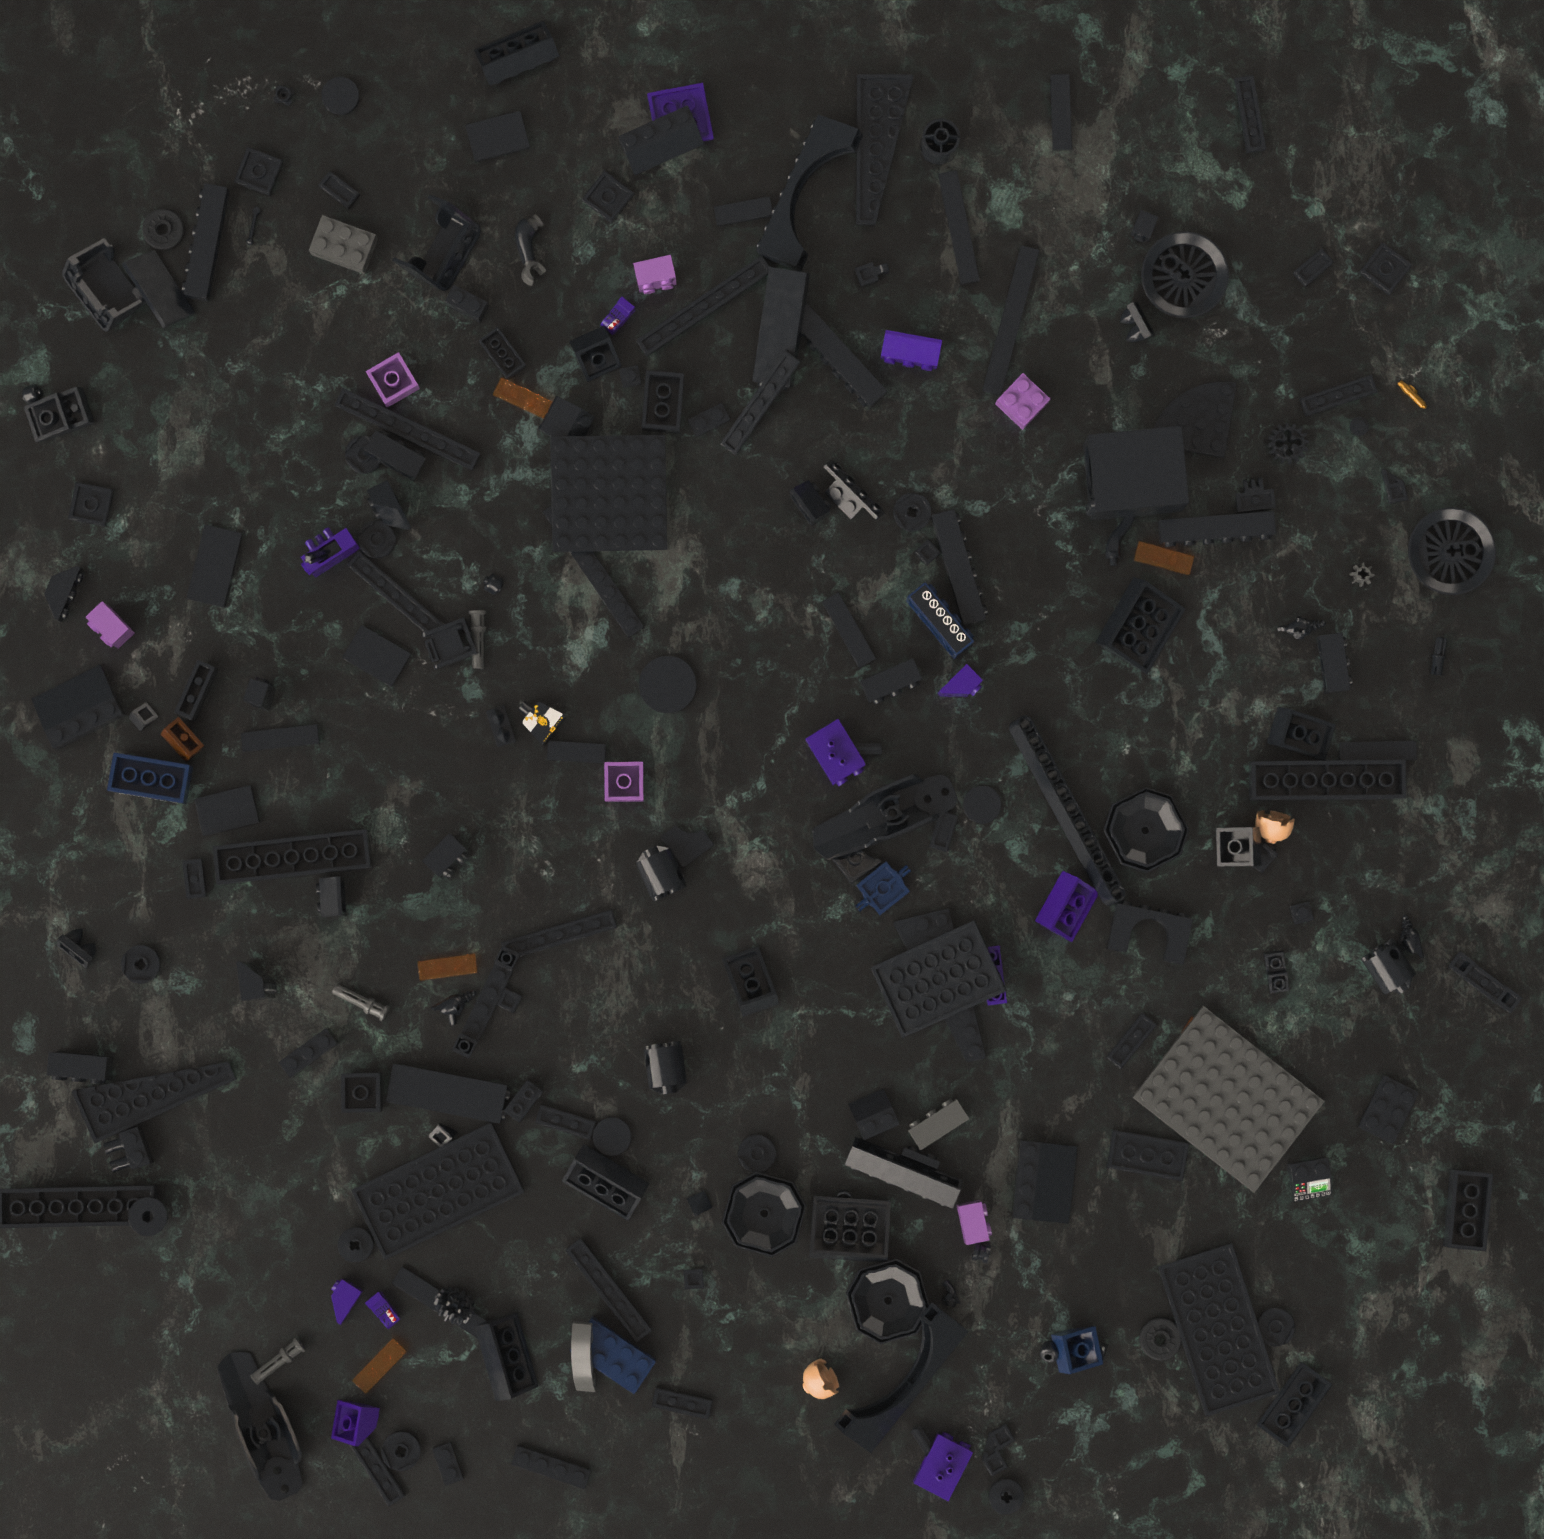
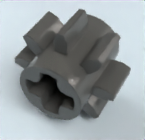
[1349,562,1375,587]

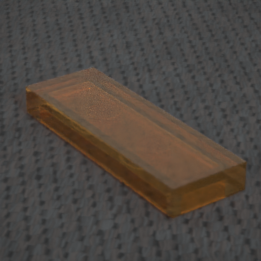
[493,378,553,419]
[1134,541,1194,575]
[418,954,478,981]
[352,1338,407,1394]

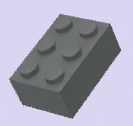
[309,215,378,274]

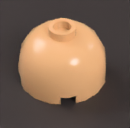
[1255,810,1295,844]
[803,1359,839,1399]

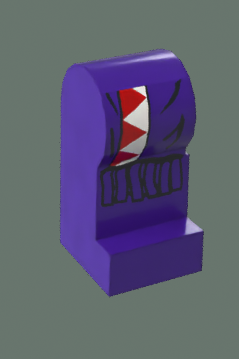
[600,296,635,335]
[365,1291,401,1329]

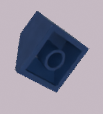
[1051,1326,1103,1374]

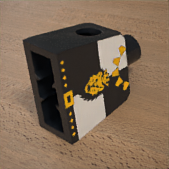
[518,701,566,746]

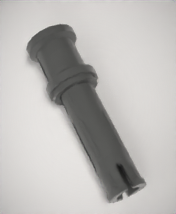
[469,610,486,669]
[332,983,390,1021]
[250,1337,306,1385]

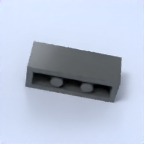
[908,1098,969,1150]

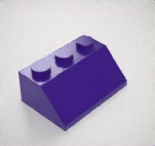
[880,330,942,371]
[1035,871,1098,942]

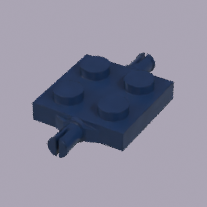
[855,862,911,915]

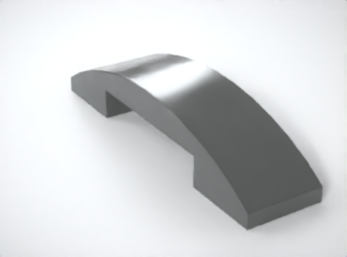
[571,1321,596,1392]

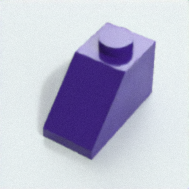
[331,1278,363,1325]

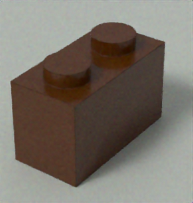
[161,717,204,763]

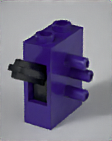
[301,528,360,578]
[805,719,882,786]
[911,1426,973,1501]

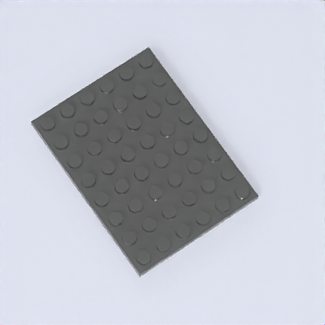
[1132,1006,1325,1193]

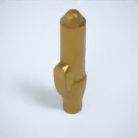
[1397,380,1427,409]

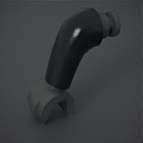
[515,214,546,286]

